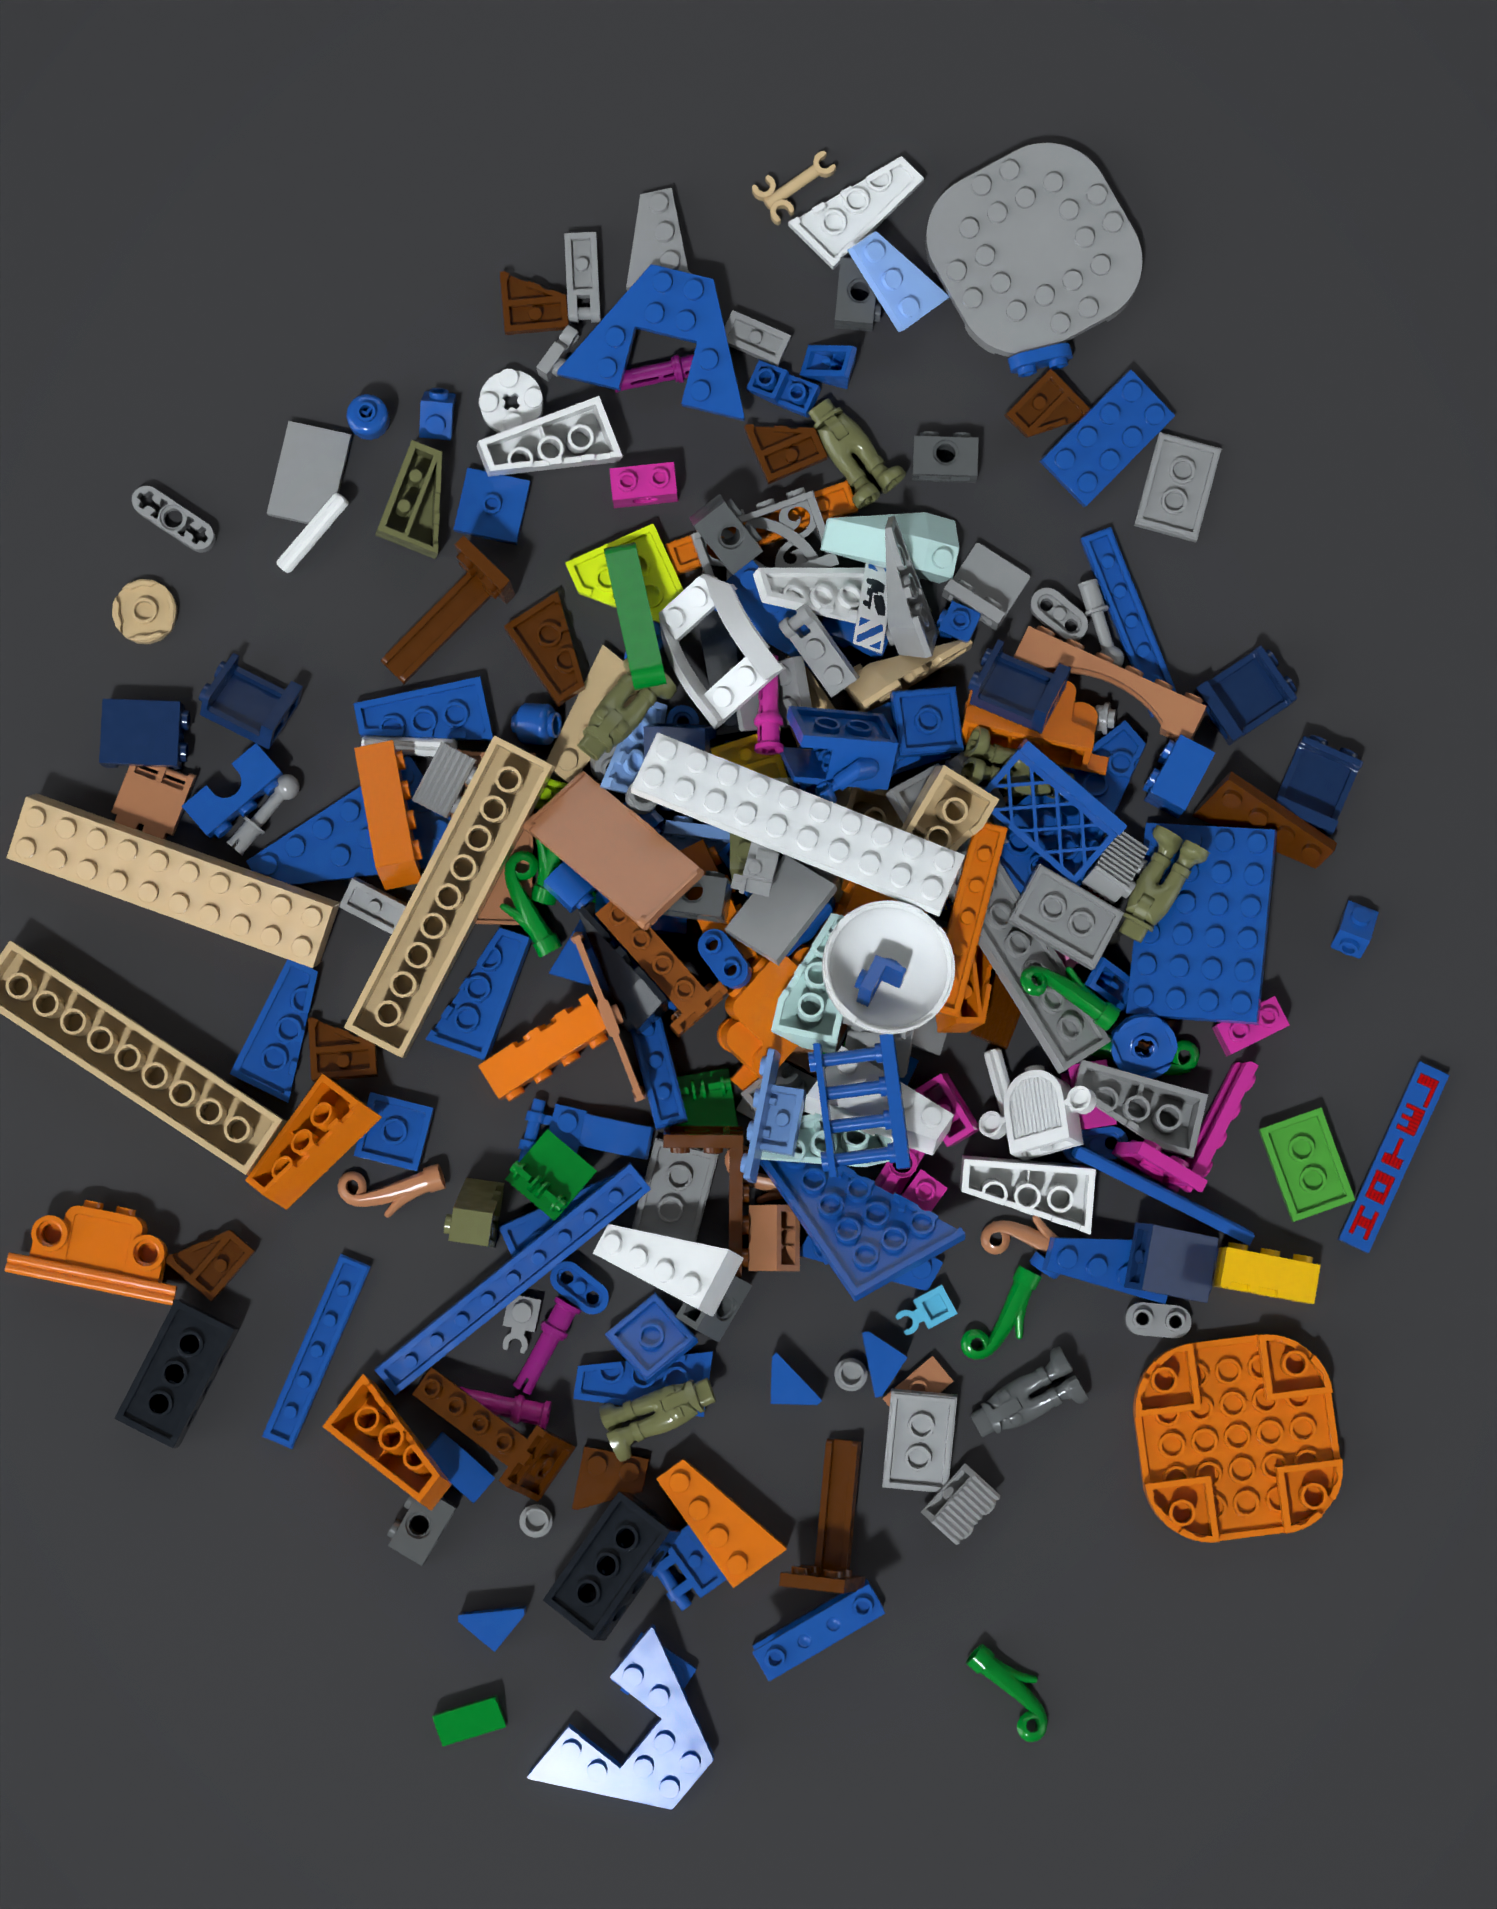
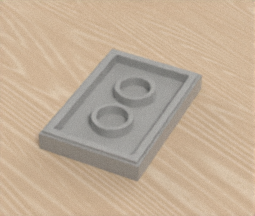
[267,421,352,529]
[1134,432,1221,543]
[725,854,838,966]
[1007,864,1124,971]
[632,1138,719,1242]
[882,1388,957,1493]

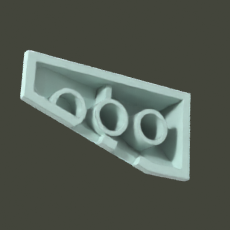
[820,512,959,584]
[771,913,844,1053]
[761,1113,892,1167]

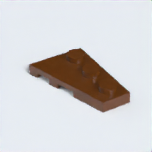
[504,591,585,707]

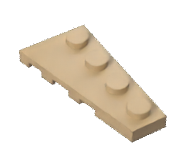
[546,645,640,783]

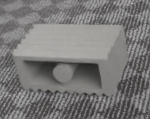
[412,742,478,819]
[1082,831,1149,904]
[921,1463,1001,1545]

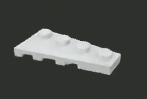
[788,156,924,270]
[753,568,888,623]

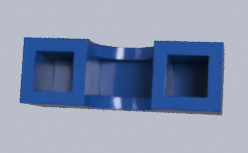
[182,743,283,840]

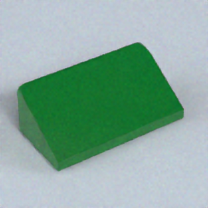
[432,1695,507,1746]

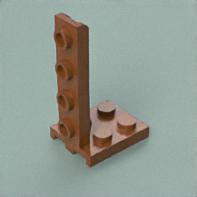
[595,901,728,1038]

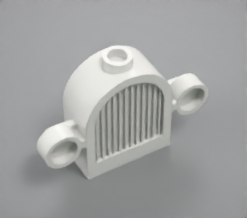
[979,1065,1097,1161]

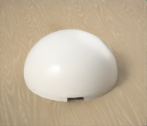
[822,900,955,1034]

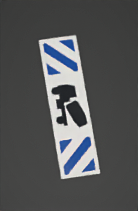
[853,563,888,654]

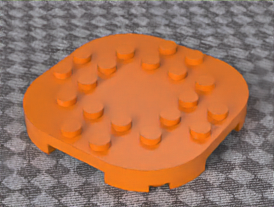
[1133,1334,1343,1543]

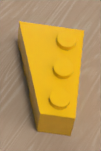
[1213,1242,1321,1304]

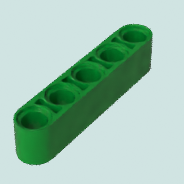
[604,542,667,691]

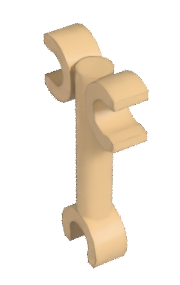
[752,151,836,225]

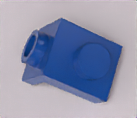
[419,388,456,440]
[936,601,981,643]
[1330,900,1379,958]
[854,955,906,1007]

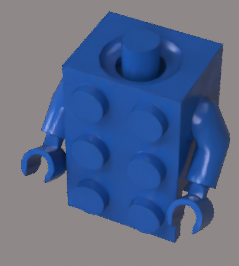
[780,706,899,803]

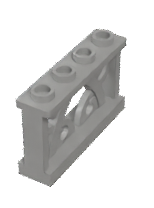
[690,487,839,581]

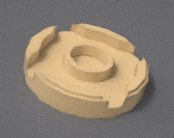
[112,579,178,644]

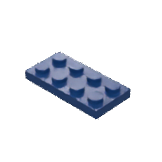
[1039,370,1175,507]

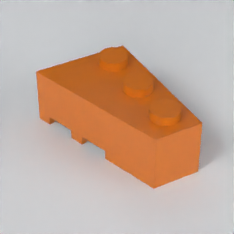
[935,927,992,1033]

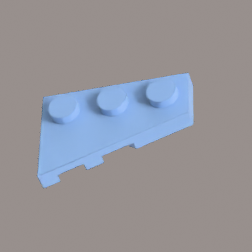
[847,231,949,332]
[600,702,667,795]

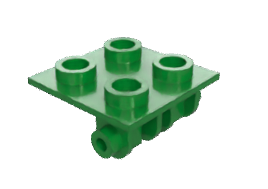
[677,1068,738,1126]
[505,1129,597,1221]

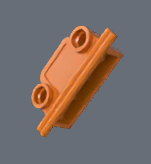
[961,681,1109,775]
[717,944,811,1091]
[5,1200,177,1305]

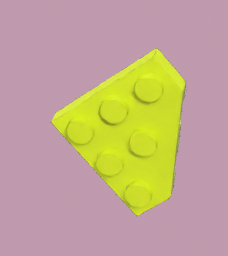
[565,523,684,623]

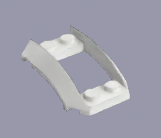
[659,574,785,729]

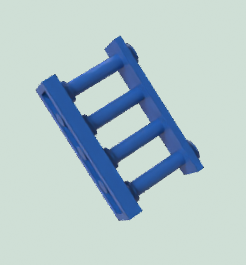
[808,1034,912,1178]
[752,1578,886,1681]

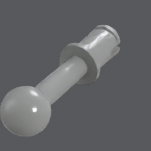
[1078,579,1124,667]
[226,774,300,856]

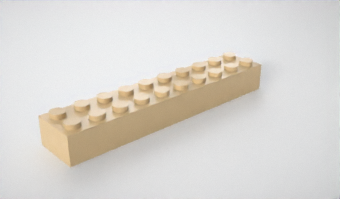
[344,735,555,1058]
[7,793,340,968]
[0,941,287,1175]

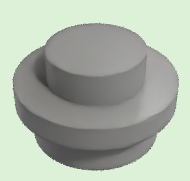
[1096,702,1117,735]
[834,1358,867,1391]
[519,1504,553,1538]

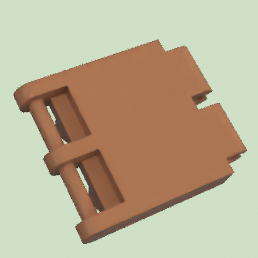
[111,766,196,839]

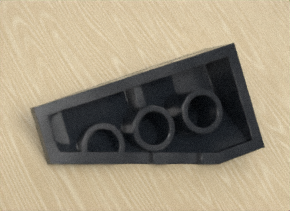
[699,611,782,741]
[578,906,669,1036]

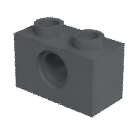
[834,257,881,332]
[912,431,979,483]
[689,494,763,575]
[663,871,732,924]
[676,1276,752,1342]
[387,1496,458,1566]

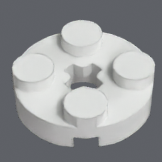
[479,368,543,433]

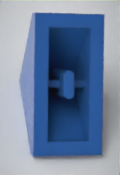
[800,345,857,389]
[1083,957,1130,1013]
[861,1331,908,1398]
[771,1352,822,1405]
[458,1606,527,1652]

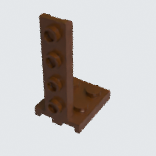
[381,535,515,684]
[663,1125,749,1277]
[412,1367,576,1502]
[779,1438,865,1594]

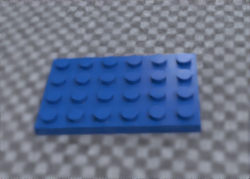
[1126,823,1277,1025]

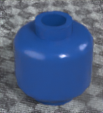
[346,394,390,440]
[511,703,562,745]

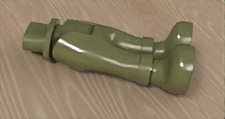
[808,398,906,509]
[577,658,677,761]
[961,726,1074,798]
[1119,825,1210,943]
[599,1378,716,1462]

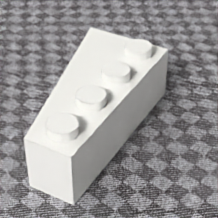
[476,396,623,477]
[803,1046,954,1155]
[960,1155,1096,1235]
[593,1224,744,1317]

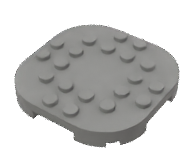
[925,143,1143,357]

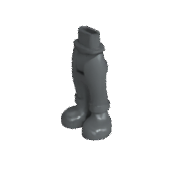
[970,1345,1089,1438]

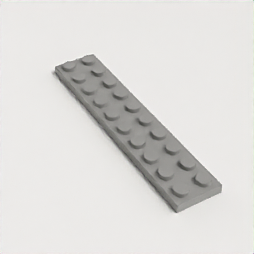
[885,763,1111,1074]

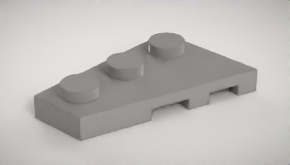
[626,188,689,291]

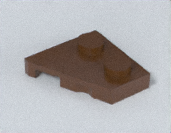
[500,271,569,335]
[1004,369,1090,438]
[744,424,827,485]
[308,1018,378,1082]
[165,1230,256,1301]
[572,1446,649,1510]

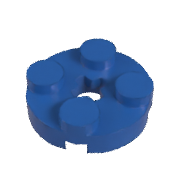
[1110,1013,1177,1079]

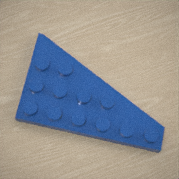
[999,720,1146,895]
[246,755,451,886]
[760,1160,965,1302]

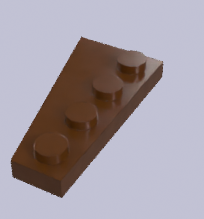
[1193,771,1337,869]

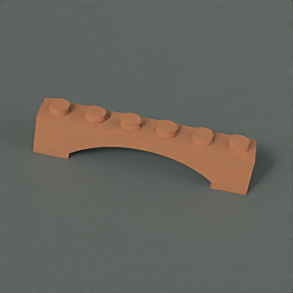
[1014,626,1207,741]

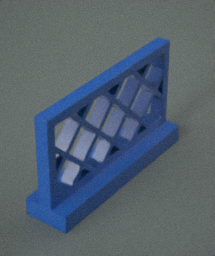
[984,738,1127,884]

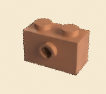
[749,1205,800,1271]

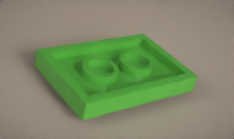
[1258,1108,1355,1222]

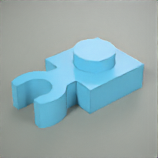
[895,1285,958,1335]

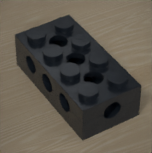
[114,1299,239,1449]
[543,1491,681,1641]

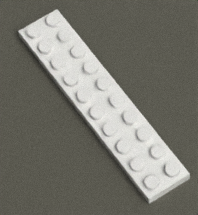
[631,732,965,916]

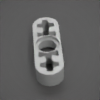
[132,486,216,553]

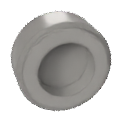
[625,783,657,814]

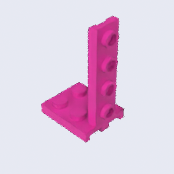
[1112,1061,1259,1192]

